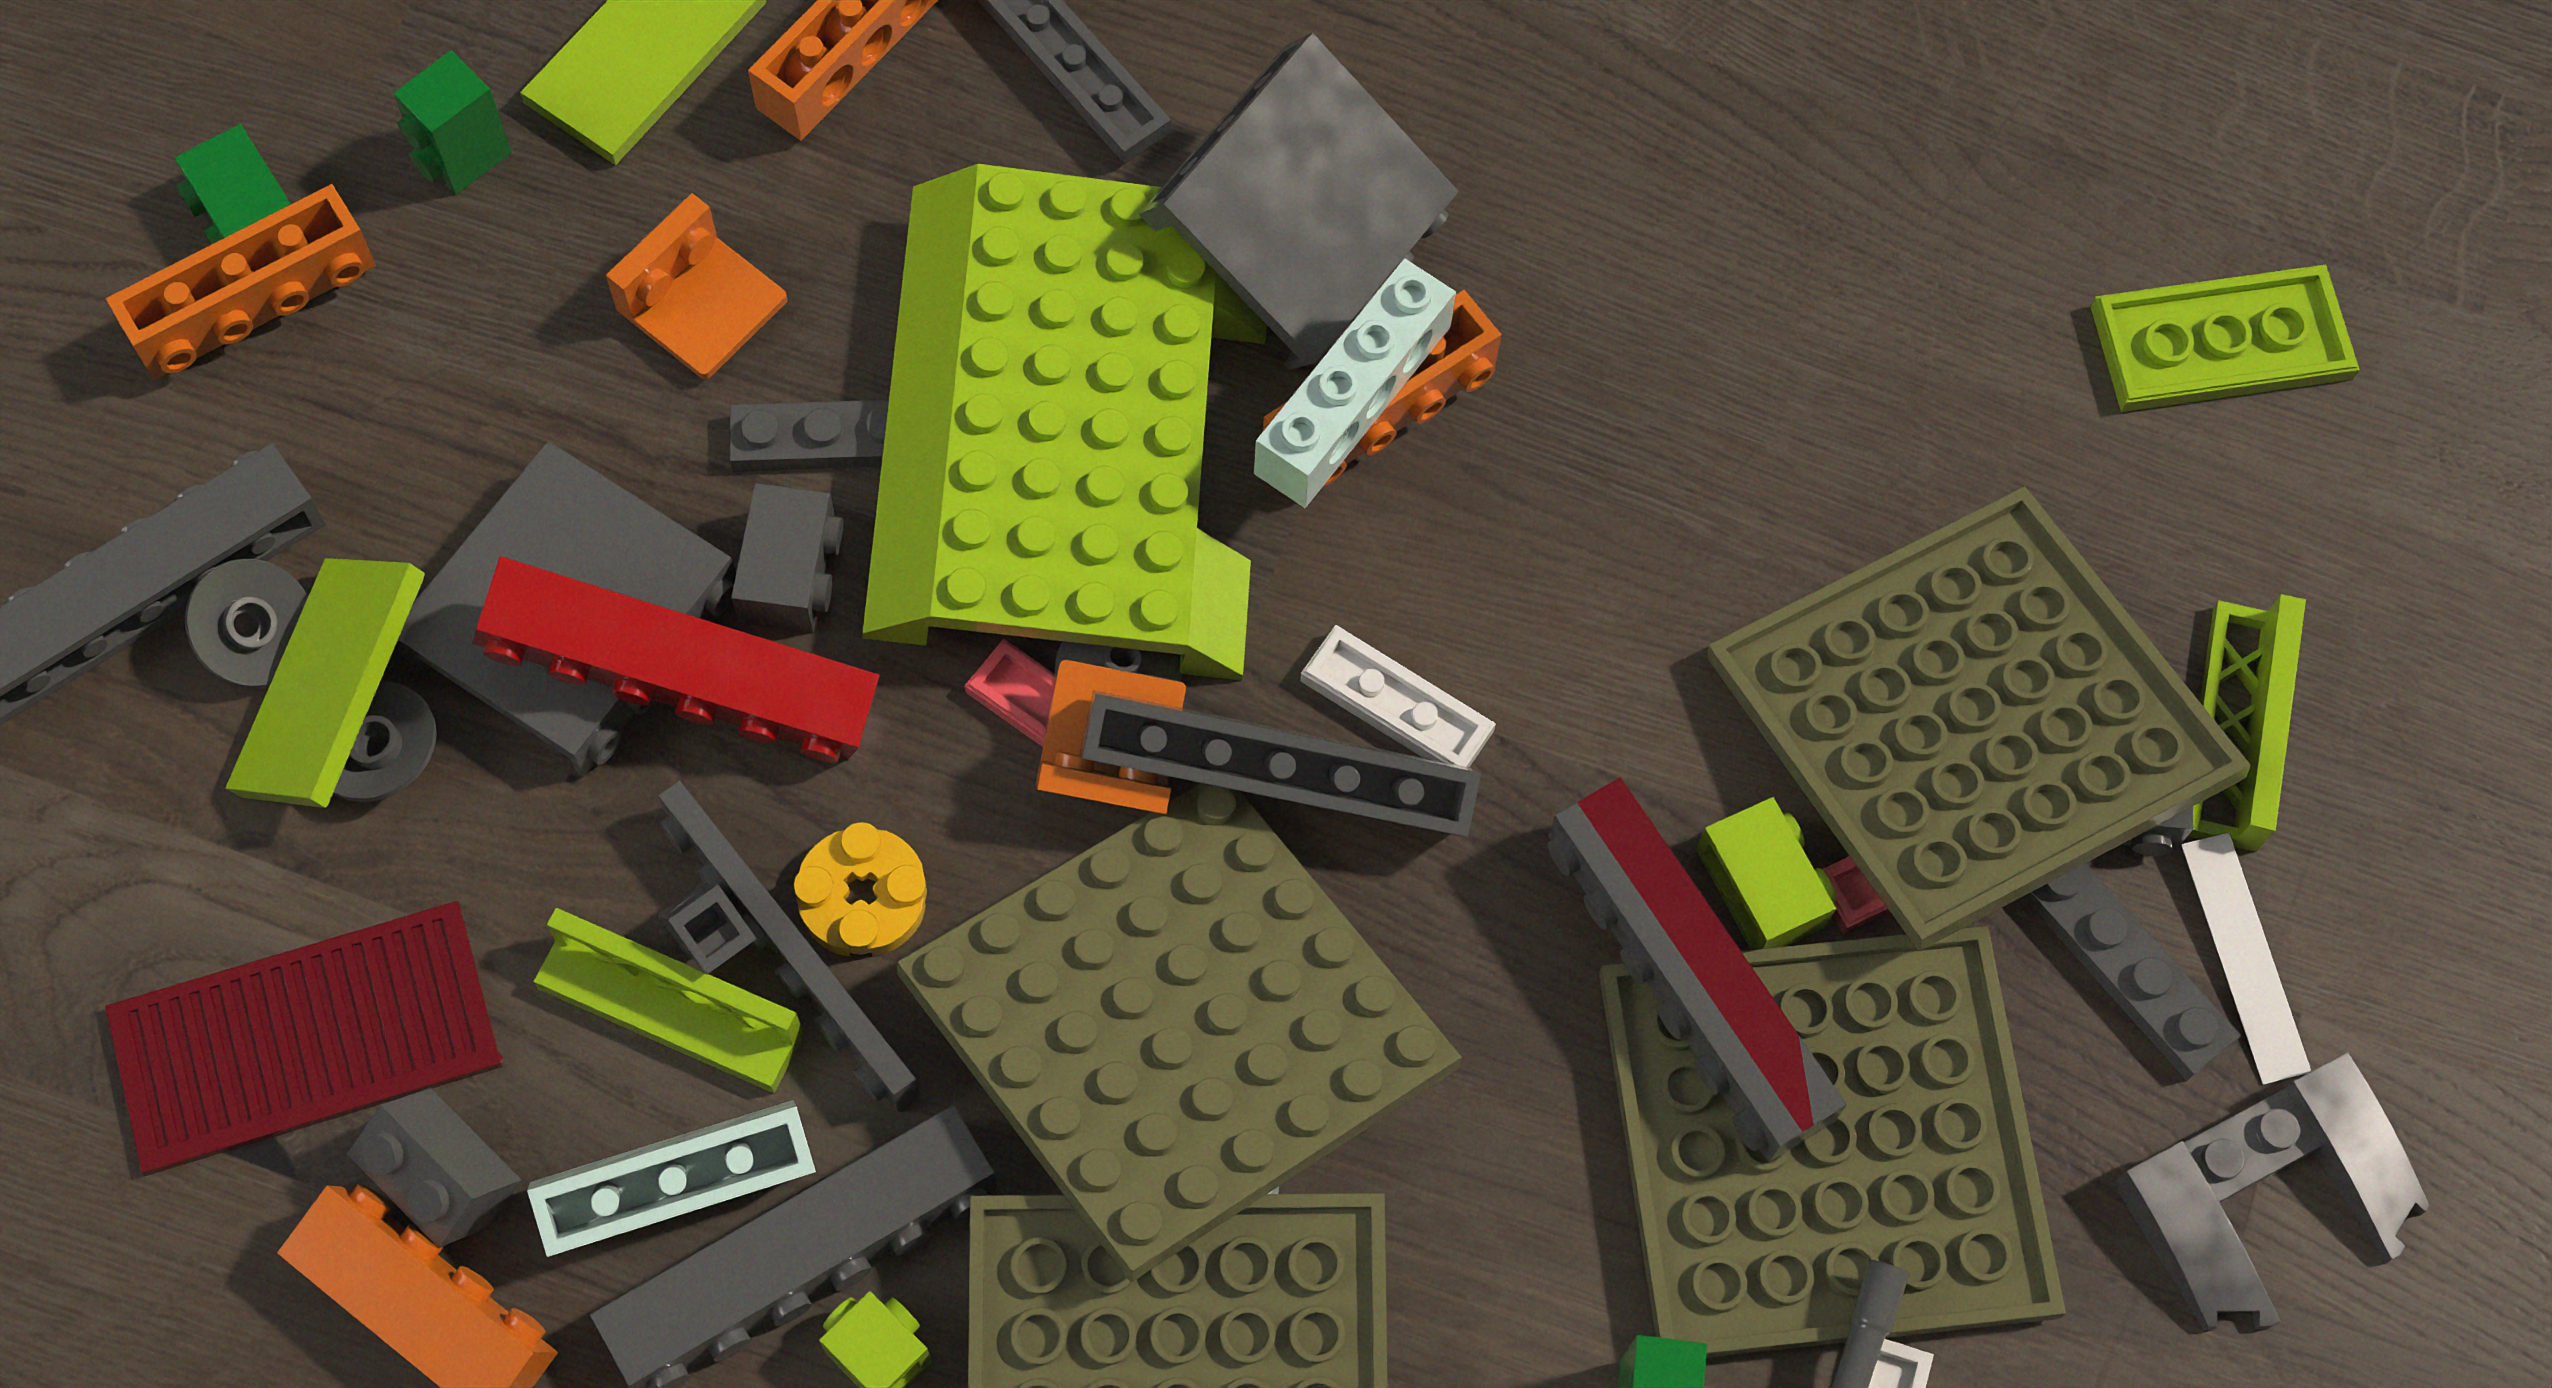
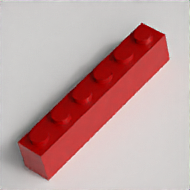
[472,556,880,763]

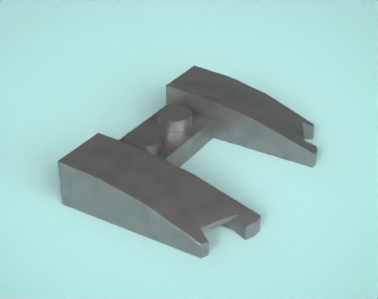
[2113,1052,2430,1330]

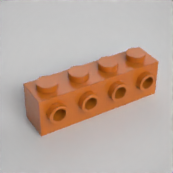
[105,184,376,381]
[1263,290,1502,487]
[277,1184,558,1388]

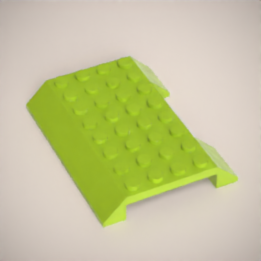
[862,164,1267,681]

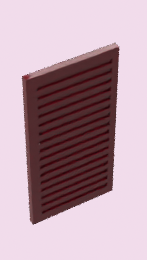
[105,901,504,1176]

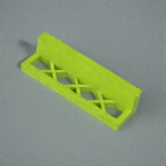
[2188,594,2306,852]
[533,908,804,1093]

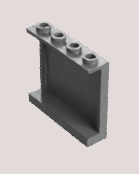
[1139,33,1459,370]
[395,441,736,777]

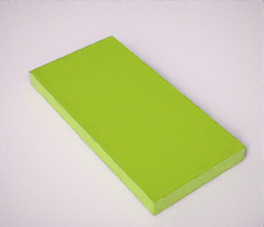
[520,0,767,166]
[2090,264,2360,413]
[225,558,425,808]

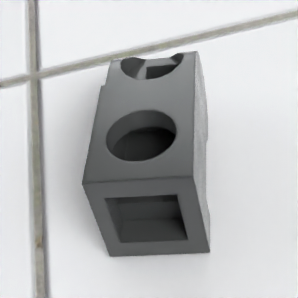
[658,883,757,974]

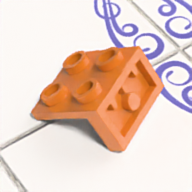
[606,193,787,380]
[1036,660,1186,814]

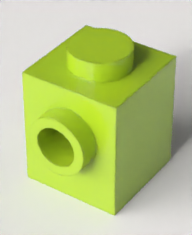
[819,1291,932,1388]

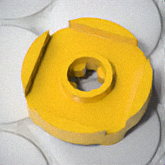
[794,822,927,957]

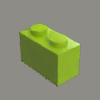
[1696,797,1836,950]

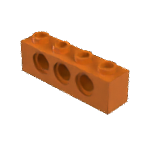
[748,0,938,141]

